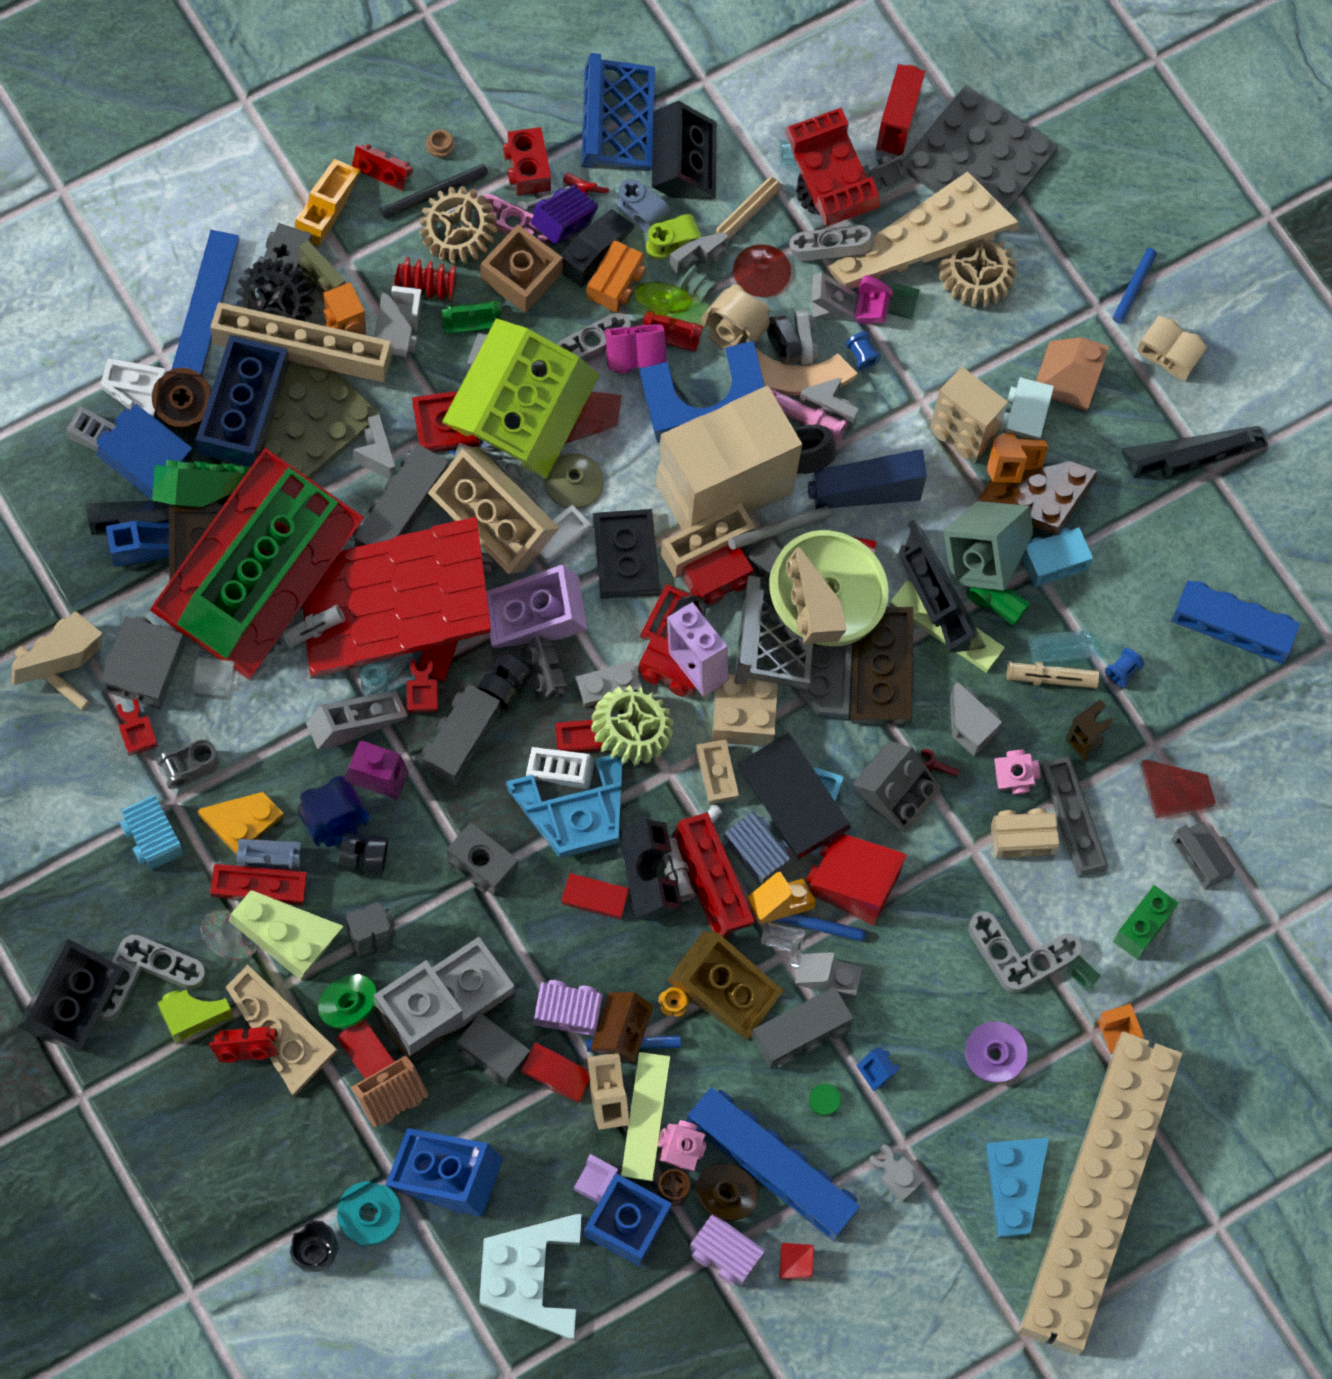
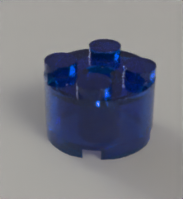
[297,776,369,847]

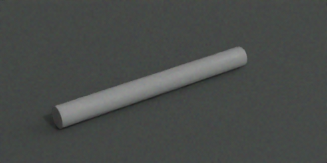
[728,506,831,550]

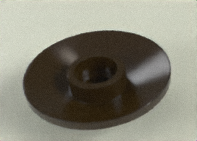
[696,1163,758,1221]

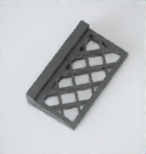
[734,576,813,689]

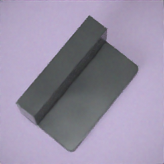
[1171,822,1235,890]

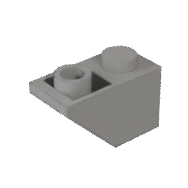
[950,682,1002,756]

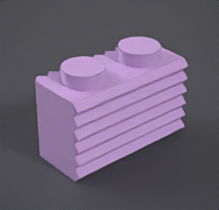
[534,980,603,1036]
[690,1214,765,1286]

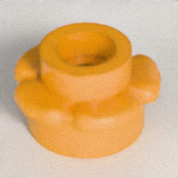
[658,987,689,1017]

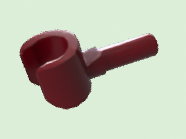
[921,749,959,777]

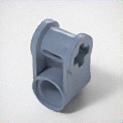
[617,179,672,233]

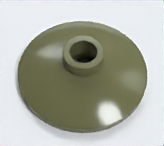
[545,453,604,509]

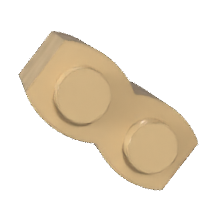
[1137,316,1207,381]

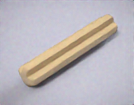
[715,177,781,240]

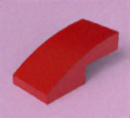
[521,1043,590,1103]

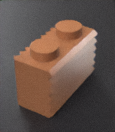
[351,1056,429,1127]

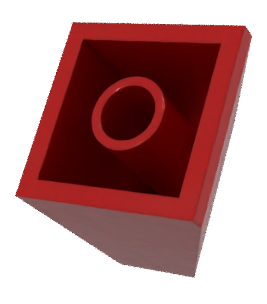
[806,834,907,926]

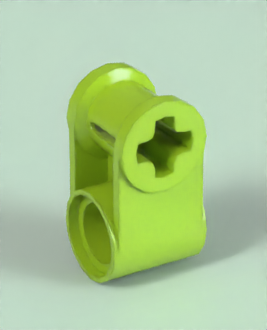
[646,214,702,260]

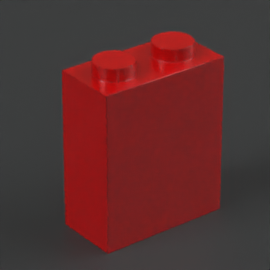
[875,64,926,156]

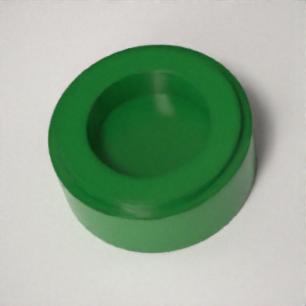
[808,1084,841,1117]

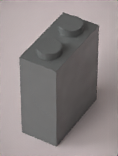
[100,616,185,709]

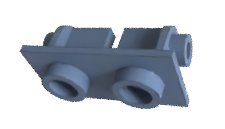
[236,839,301,871]

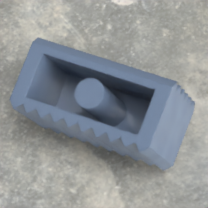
[723,812,792,886]

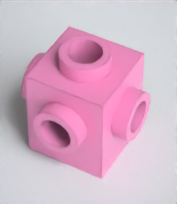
[994,750,1041,795]
[657,1120,706,1171]

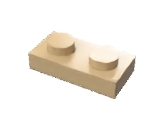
[696,739,739,805]

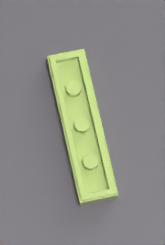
[889,580,1005,673]

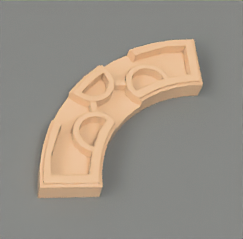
[755,347,858,396]

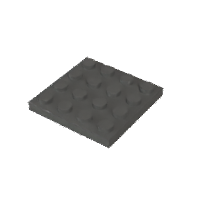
[900,85,1058,211]

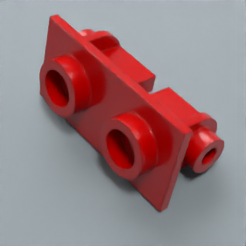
[352,144,413,191]
[643,311,703,352]
[209,1026,279,1063]

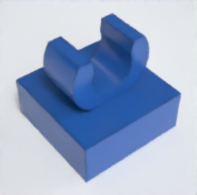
[856,1047,900,1091]

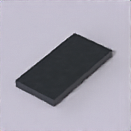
[737,732,851,859]

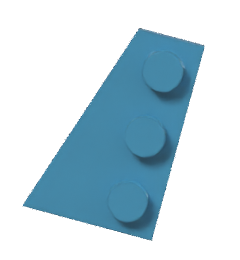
[986,1138,1049,1239]

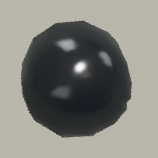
[289,1220,339,1273]

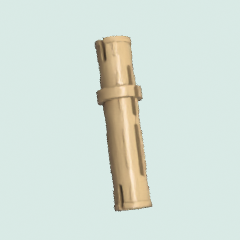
[1006,661,1099,689]

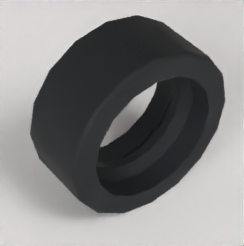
[794,425,837,474]

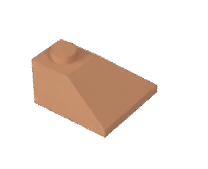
[1036,337,1109,411]

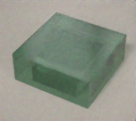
[887,283,920,320]
[1066,955,1101,993]

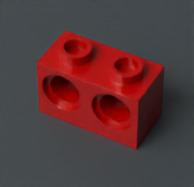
[503,127,551,196]

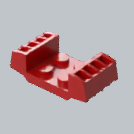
[785,108,880,227]

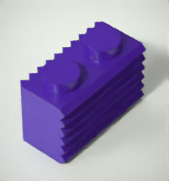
[531,185,598,245]

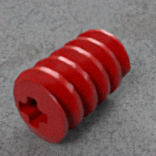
[394,257,457,303]

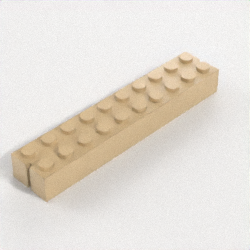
[1018,1031,1182,1356]

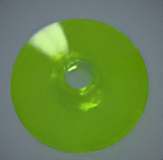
[635,282,692,316]

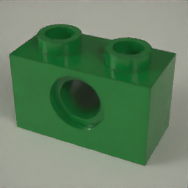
[1113,885,1179,960]

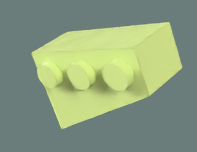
[229,890,343,980]

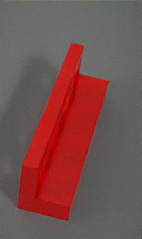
[672,812,755,940]

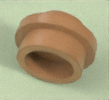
[426,129,455,158]

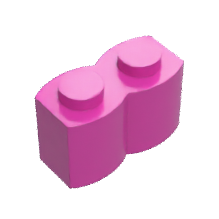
[604,324,667,374]

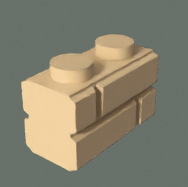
[991,808,1059,858]

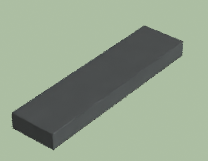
[1040,755,1108,877]

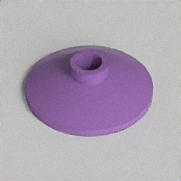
[965,1021,1027,1083]

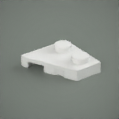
[101,358,166,418]

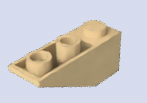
[786,548,846,644]
[11,611,102,685]

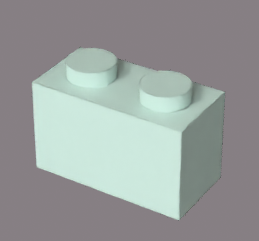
[1000,377,1054,440]

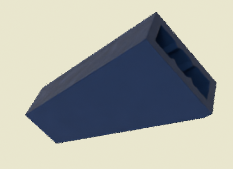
[808,449,927,509]

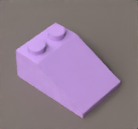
[486,564,588,648]

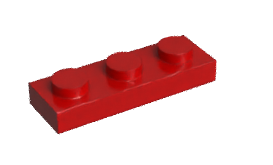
[210,864,307,905]

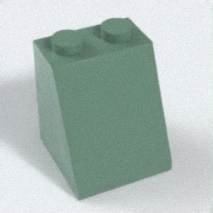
[944,501,1033,590]

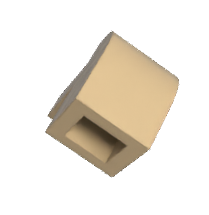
[587,1053,630,1130]

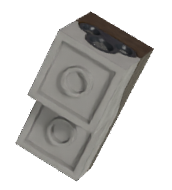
[374,937,515,1064]

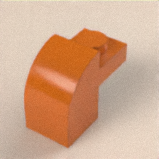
[987,433,1048,483]

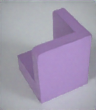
[574,1154,618,1203]

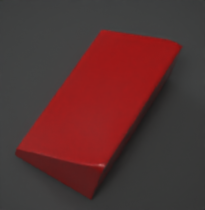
[336,1019,395,1079]

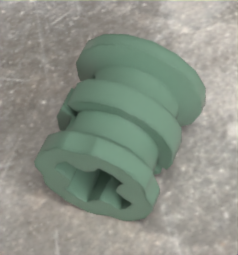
[678,265,717,303]

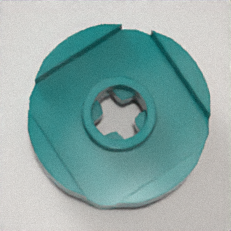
[337,1181,401,1247]

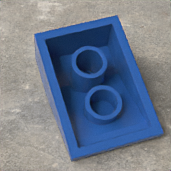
[385,1128,503,1217]

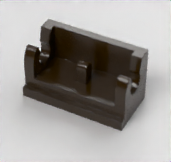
[1066,700,1112,762]

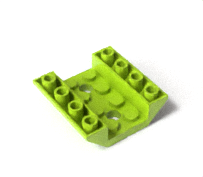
[442,318,600,479]

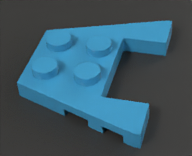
[506,755,622,858]

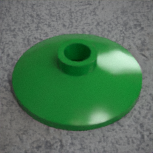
[318,974,377,1029]

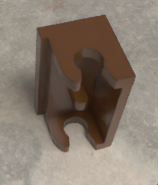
[590,992,654,1063]

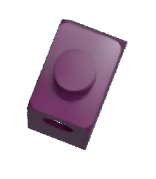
[343,741,409,800]

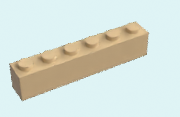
[210,302,392,383]

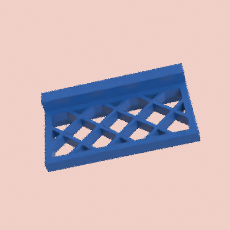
[581,53,655,171]

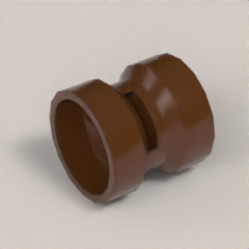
[657,1169,690,1207]

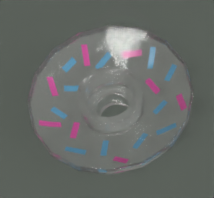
[200,908,258,961]

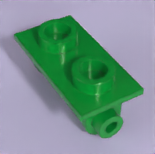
[441,300,501,334]

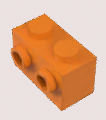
[323,282,366,335]

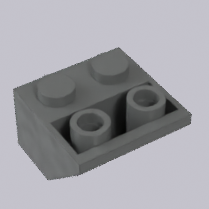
[852,741,942,832]

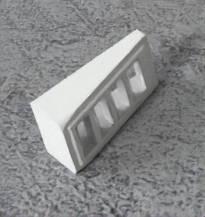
[526,747,595,789]

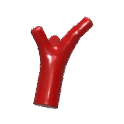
[563,172,609,196]

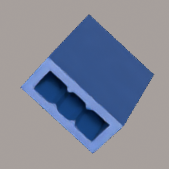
[96,404,192,500]

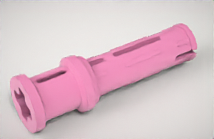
[769,387,848,445]

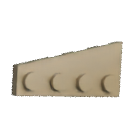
[226,964,338,1097]

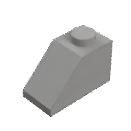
[374,293,418,358]

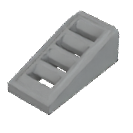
[66,407,116,452]

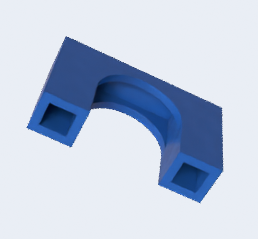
[639,341,765,443]

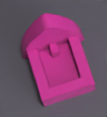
[854,275,893,324]

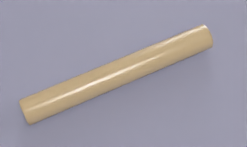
[14,646,90,711]

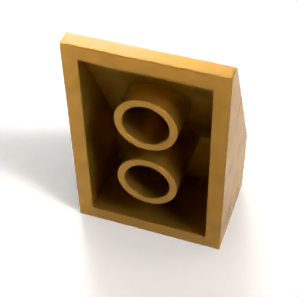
[667,931,784,1040]

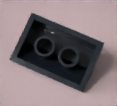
[652,100,717,199]
[17,938,124,1052]

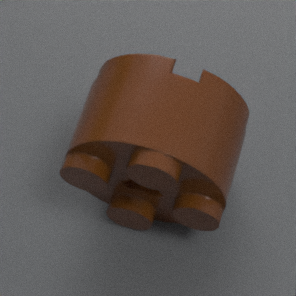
[151,368,212,432]

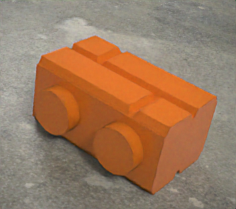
[586,240,647,312]

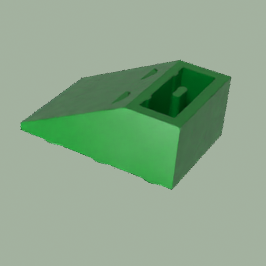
[152,460,251,507]

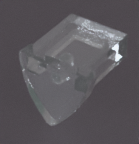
[761,922,806,967]

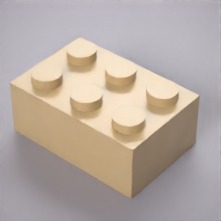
[930,366,1008,463]

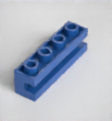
[1171,580,1300,665]

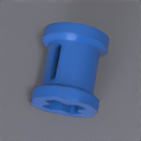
[845,331,881,370]
[1105,648,1145,688]

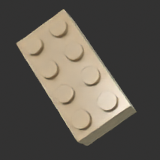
[428,447,560,574]

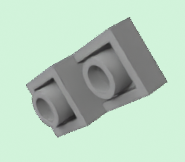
[669,233,729,275]

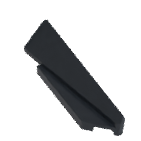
[1122,426,1268,480]
[86,497,229,535]
[898,520,986,653]

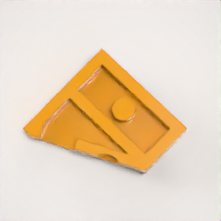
[198,792,284,856]

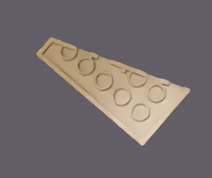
[829,171,1020,289]

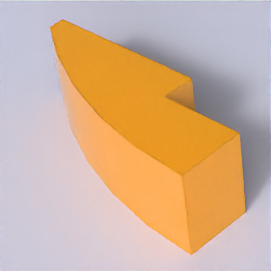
[295,159,360,247]

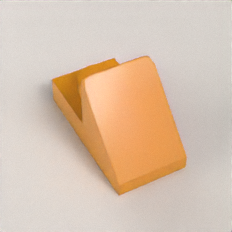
[746,872,816,924]

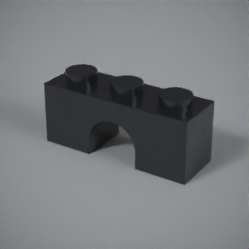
[619,819,683,922]

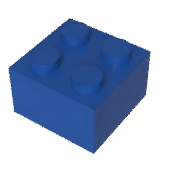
[584,1173,672,1267]

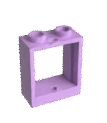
[667,602,728,697]

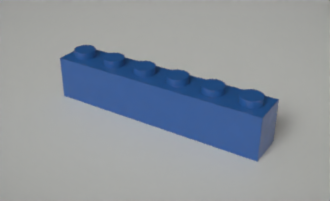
[686,1087,860,1242]

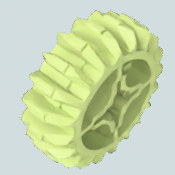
[591,685,673,766]

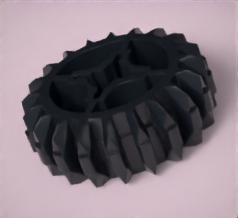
[235,257,315,322]

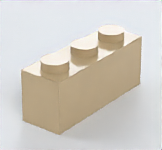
[661,503,755,579]

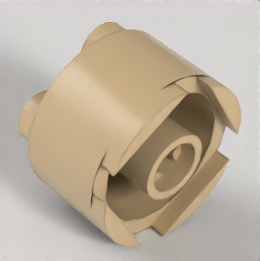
[701,284,770,351]

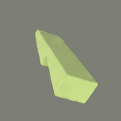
[621,1052,670,1182]

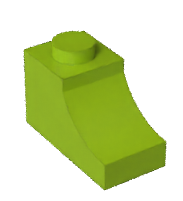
[157,990,233,1044]

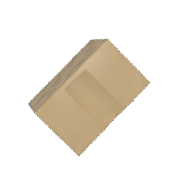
[656,385,802,531]

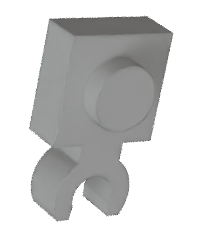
[868,1144,925,1203]

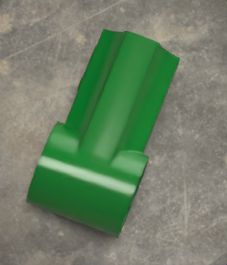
[967,587,1030,626]

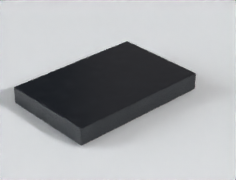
[593,509,660,599]

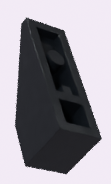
[560,209,635,288]

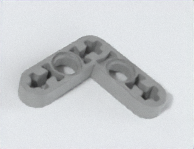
[968,911,1082,994]
[98,935,206,1021]

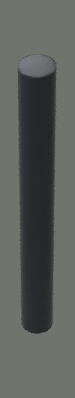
[380,163,488,219]

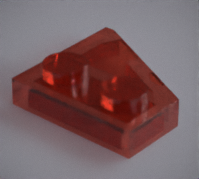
[565,391,622,444]
[1140,760,1216,818]

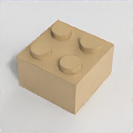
[712,674,778,747]

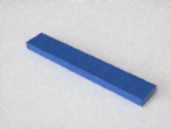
[171,230,240,376]

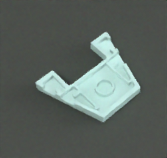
[479,1214,582,1341]

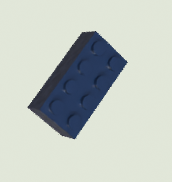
[196,335,289,467]

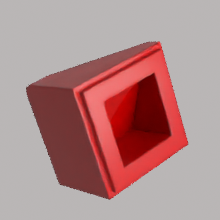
[779,1243,814,1281]

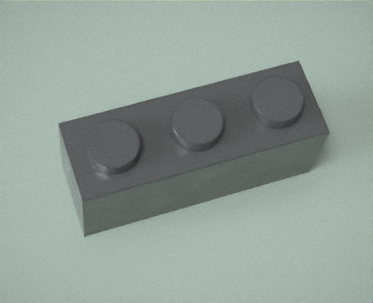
[421,684,500,786]
[751,986,853,1069]

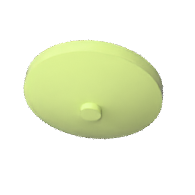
[769,530,889,646]

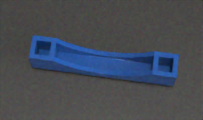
[106,521,169,567]

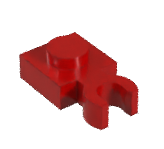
[407,659,438,713]
[117,699,158,756]

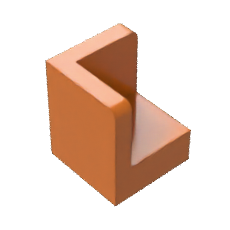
[1097,1003,1144,1054]

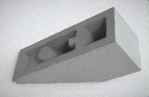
[306,690,408,749]

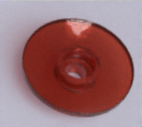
[733,244,791,297]

